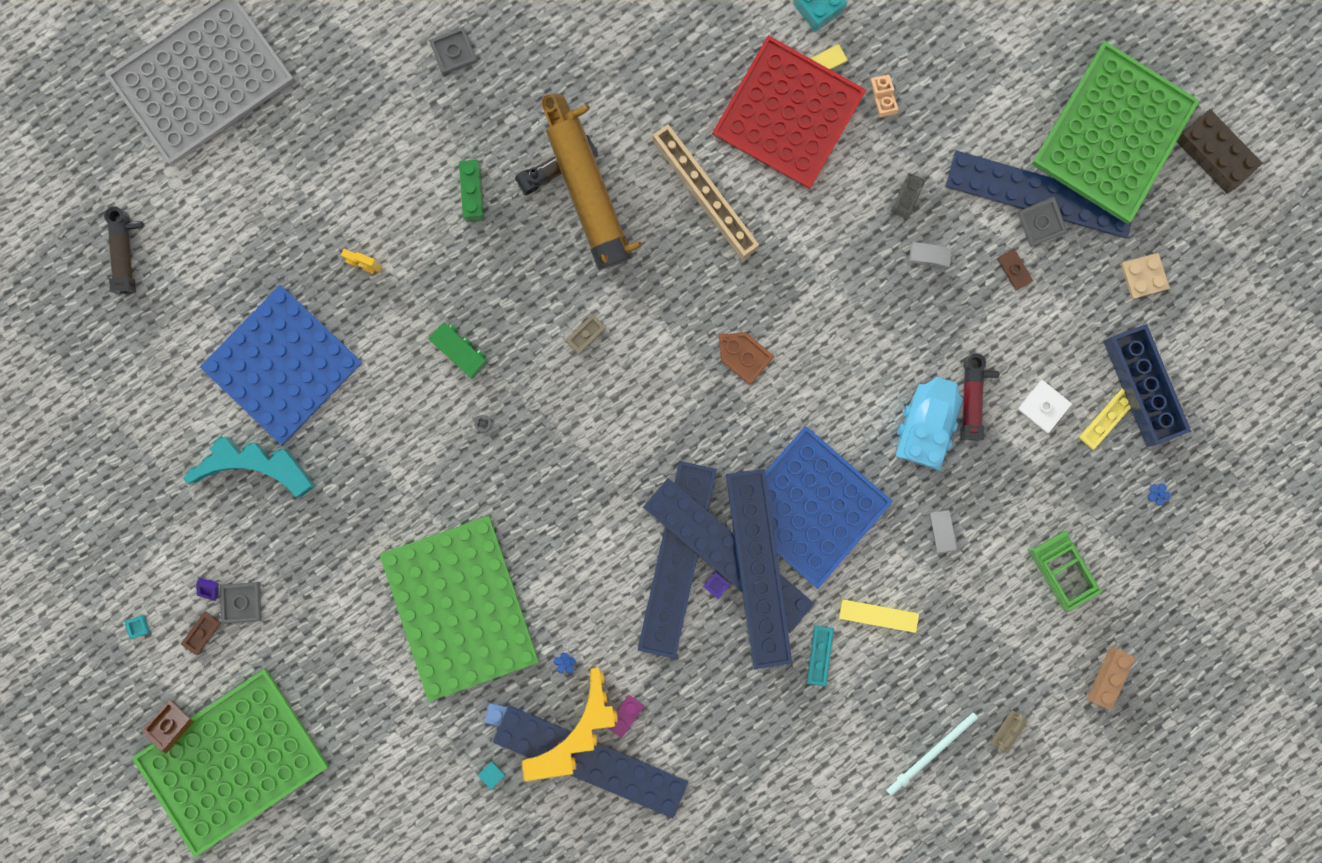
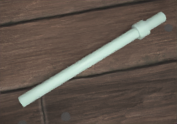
[886,713,978,796]

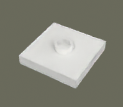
[1017,380,1072,433]

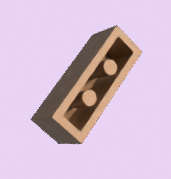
[1086,647,1136,711]

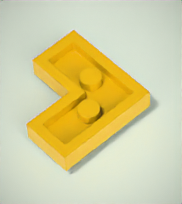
[341,249,382,274]

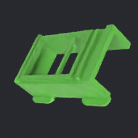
[1027,530,1103,611]

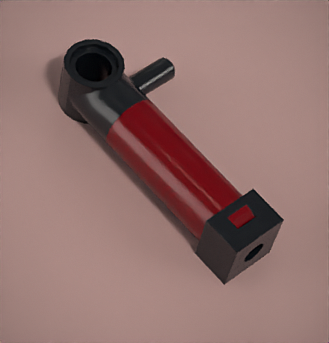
[960,353,1000,441]

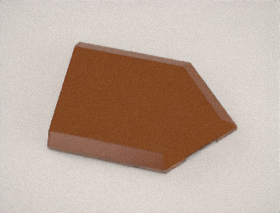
[719,332,775,385]

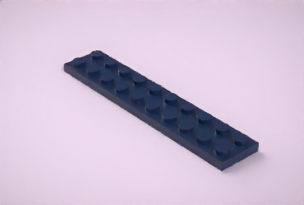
[945,150,1132,239]
[637,461,717,659]
[725,469,793,670]
[642,478,815,633]
[493,705,688,818]

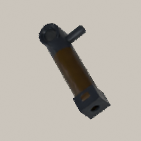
[515,135,598,196]
[104,206,144,295]

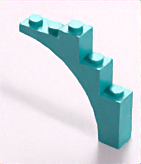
[183,436,316,498]

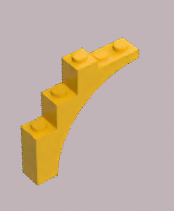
[522,668,617,782]

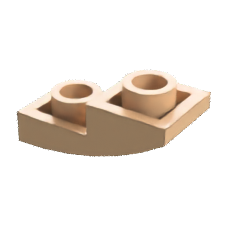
[871,75,898,118]

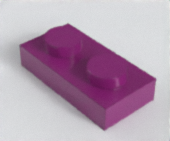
[608,694,645,738]

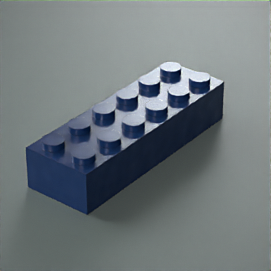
[1103,324,1192,447]

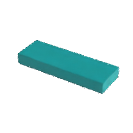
[806,625,834,687]

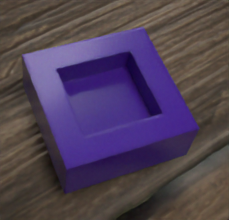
[703,572,730,599]
[196,578,219,601]

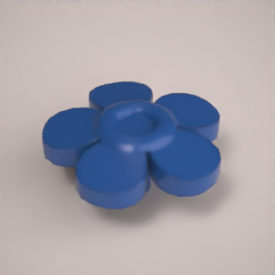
[1148,484,1171,505]
[554,653,576,674]

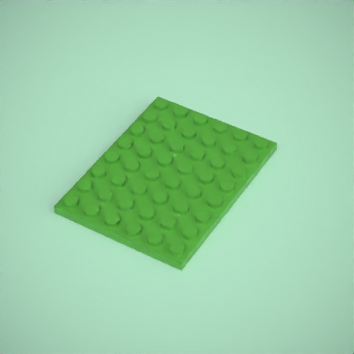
[1031,41,1200,224]
[379,516,539,702]
[132,668,329,858]

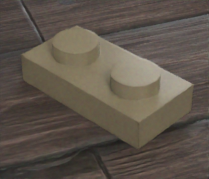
[565,314,606,354]

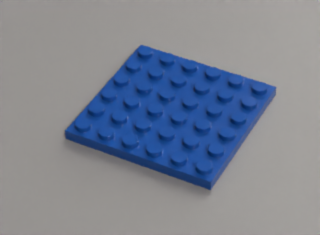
[200,285,363,445]
[730,426,893,589]

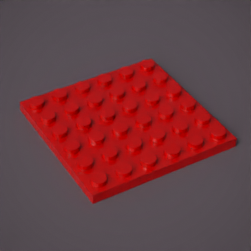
[712,35,866,189]

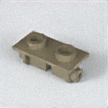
[991,710,1028,753]

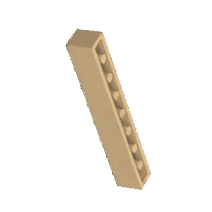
[653,124,759,261]

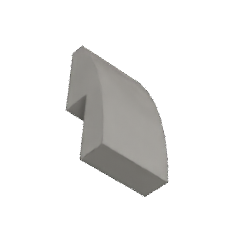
[909,242,952,269]
[930,510,957,554]

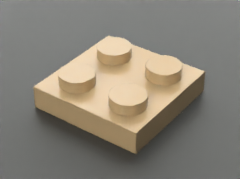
[1121,253,1170,299]

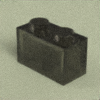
[890,173,926,219]

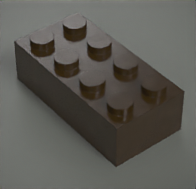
[1177,109,1263,194]

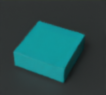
[124,615,150,640]
[478,761,506,789]

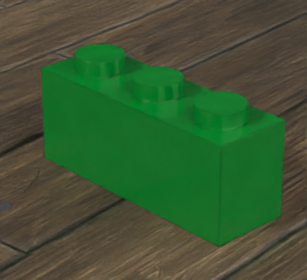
[459,160,485,222]
[428,322,488,380]

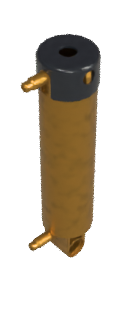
[542,94,642,271]

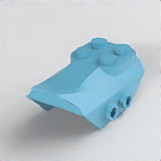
[896,377,963,471]

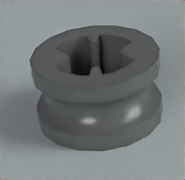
[474,415,492,433]

